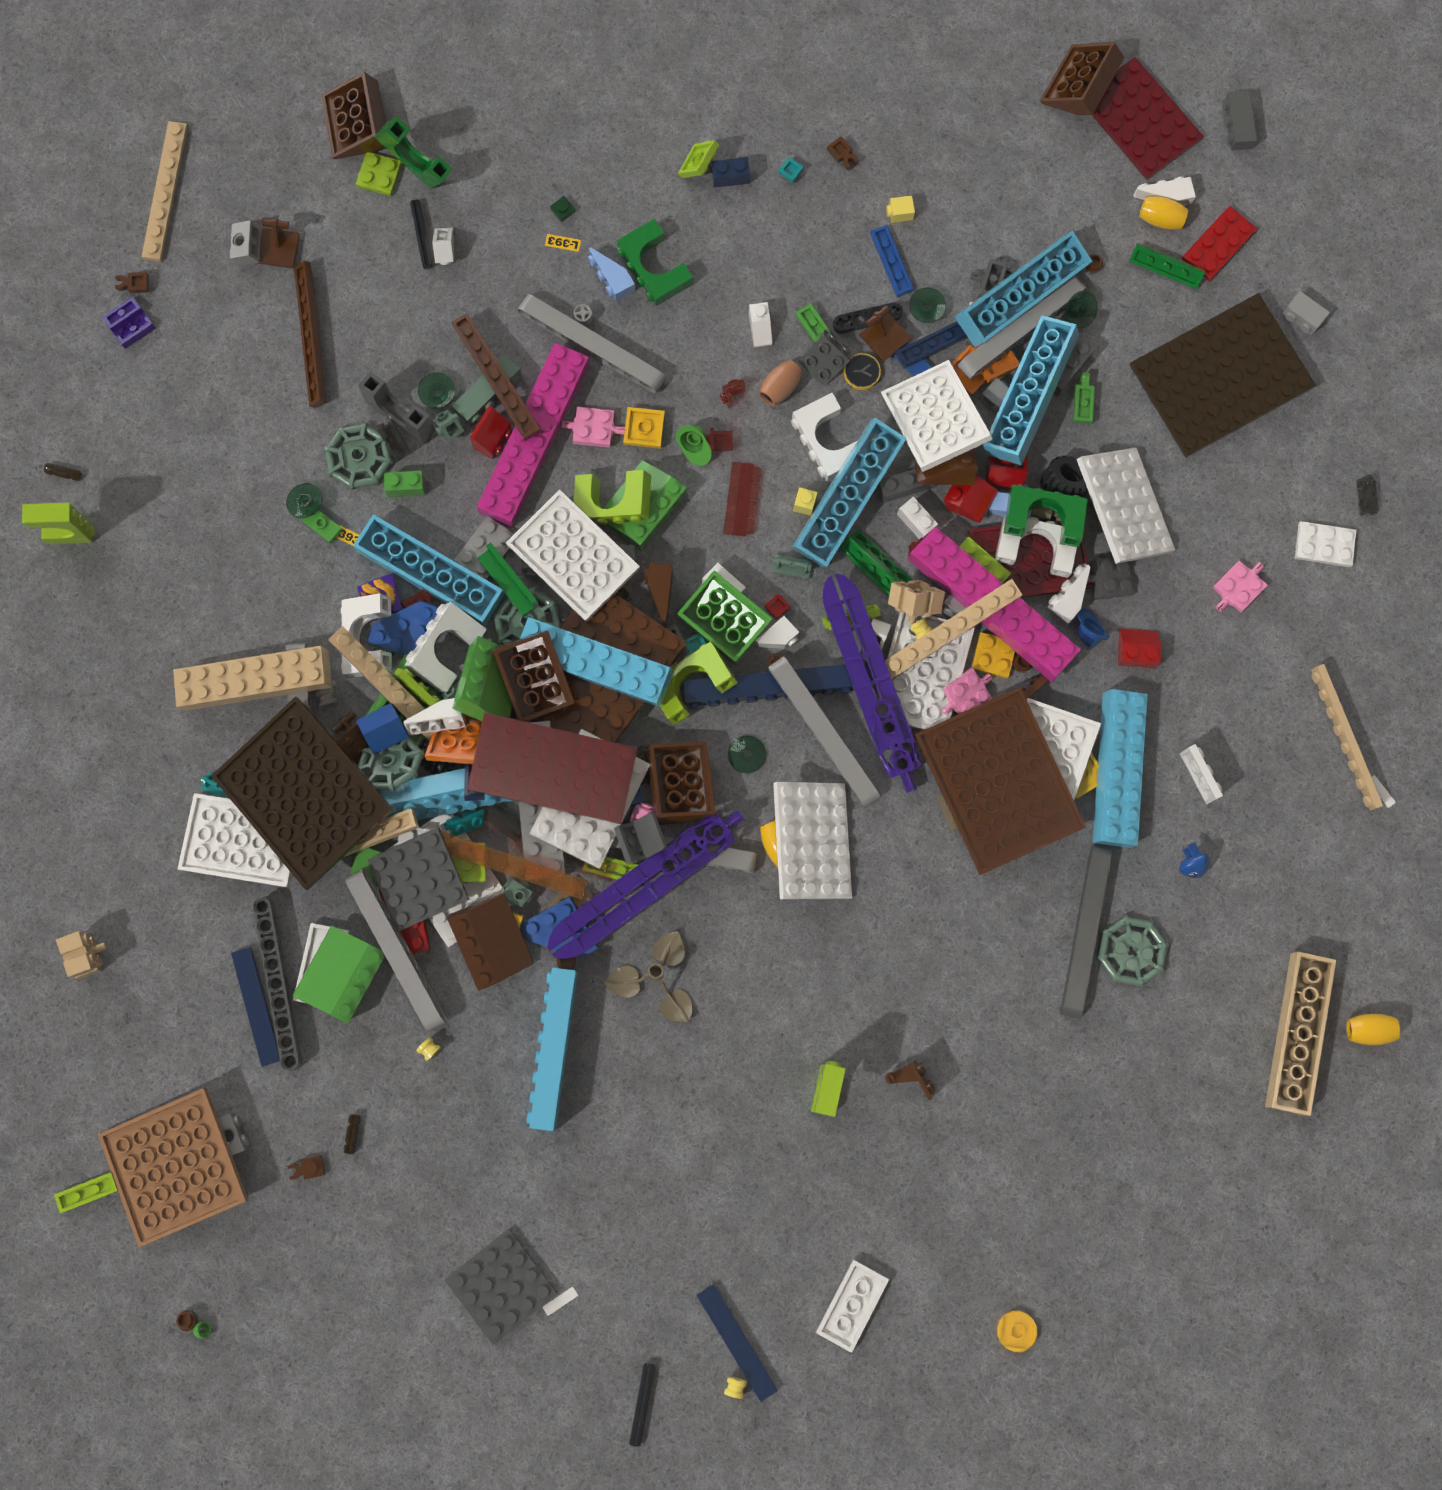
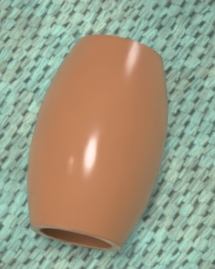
[759,360,803,406]

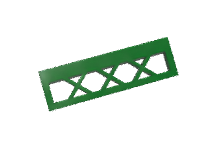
[839,529,913,596]
[477,542,539,617]

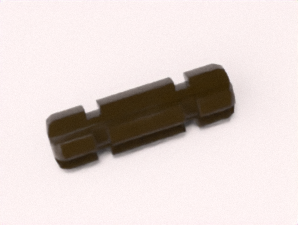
[44,463,82,481]
[344,1114,360,1154]

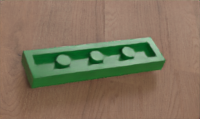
[1129,243,1205,289]

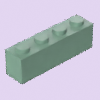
[452,354,521,427]

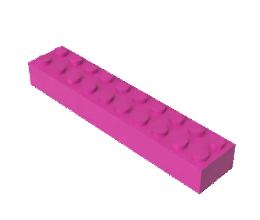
[477,343,590,528]
[908,526,1081,683]

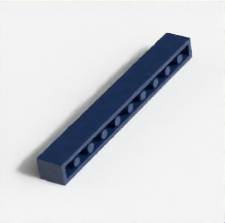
[683,662,875,709]

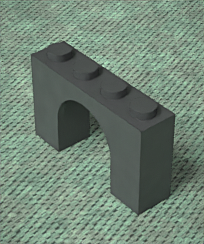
[358,371,435,445]

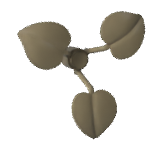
[604,931,692,1023]

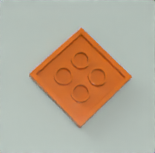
[425,715,482,764]

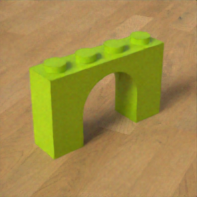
[573,470,651,525]
[22,503,95,544]
[661,641,738,725]
[811,1061,846,1117]

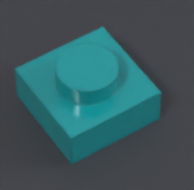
[778,157,804,184]
[685,633,706,654]

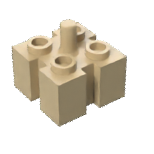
[888,580,945,624]
[56,931,107,979]

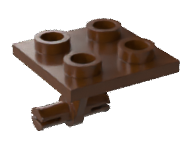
[257,218,300,269]
[859,305,912,362]
[331,710,369,766]
[885,1060,936,1100]

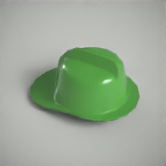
[676,424,712,466]

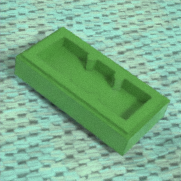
[301,506,343,544]

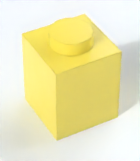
[886,196,915,223]
[793,487,817,516]

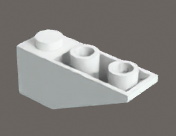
[1134,177,1196,206]
[1047,563,1090,624]
[404,698,466,735]

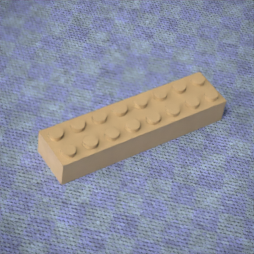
[173,646,332,711]
[1265,952,1336,1116]

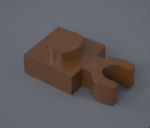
[827,136,858,170]
[115,272,149,293]
[287,1155,325,1180]

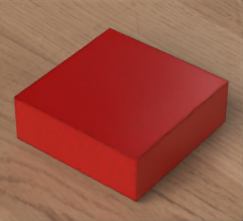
[764,593,791,620]

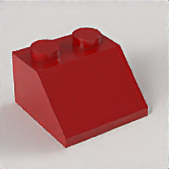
[470,406,512,459]
[986,454,1028,488]
[943,475,998,523]
[1118,628,1161,669]

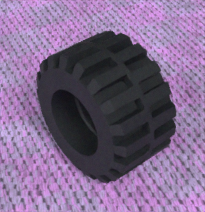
[1040,455,1088,498]

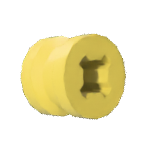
[910,618,933,640]
[416,1037,441,1062]
[724,1377,747,1399]

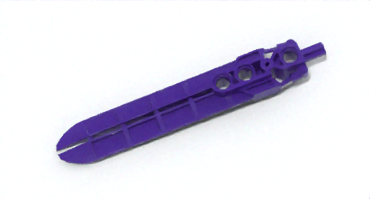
[823,574,921,793]
[547,810,745,959]

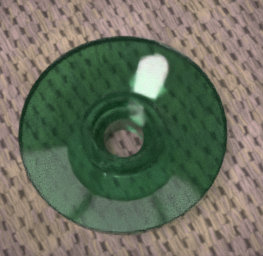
[909,287,946,323]
[1066,291,1098,328]
[418,372,455,409]
[286,483,323,518]
[728,735,766,774]

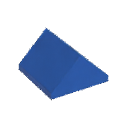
[356,703,409,755]

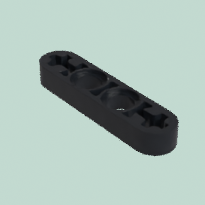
[833,302,903,334]

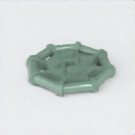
[323,422,393,490]
[492,587,562,645]
[358,736,425,792]
[1097,915,1169,988]

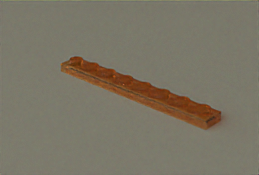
[441,831,588,900]

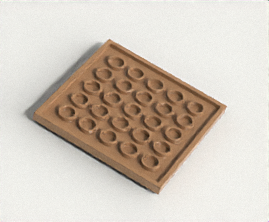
[98,1087,249,1248]

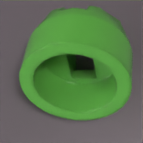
[193,1321,212,1339]

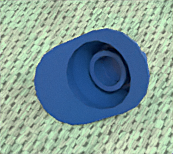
[1077,607,1109,648]

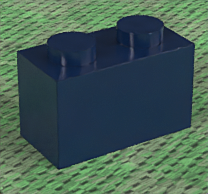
[711,157,750,188]

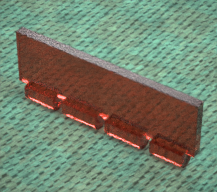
[723,462,761,536]

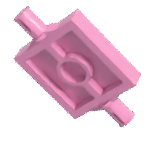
[562,407,625,448]
[1213,561,1267,613]
[941,667,993,715]

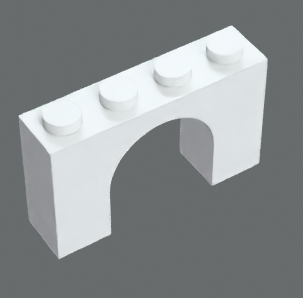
[791,393,857,481]
[995,515,1077,578]
[341,594,392,678]
[404,602,487,693]

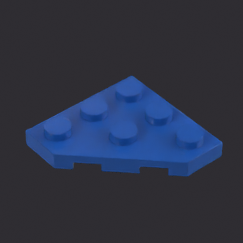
[368,601,438,655]
[520,896,599,958]

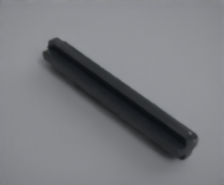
[410,199,433,269]
[629,1363,655,1447]

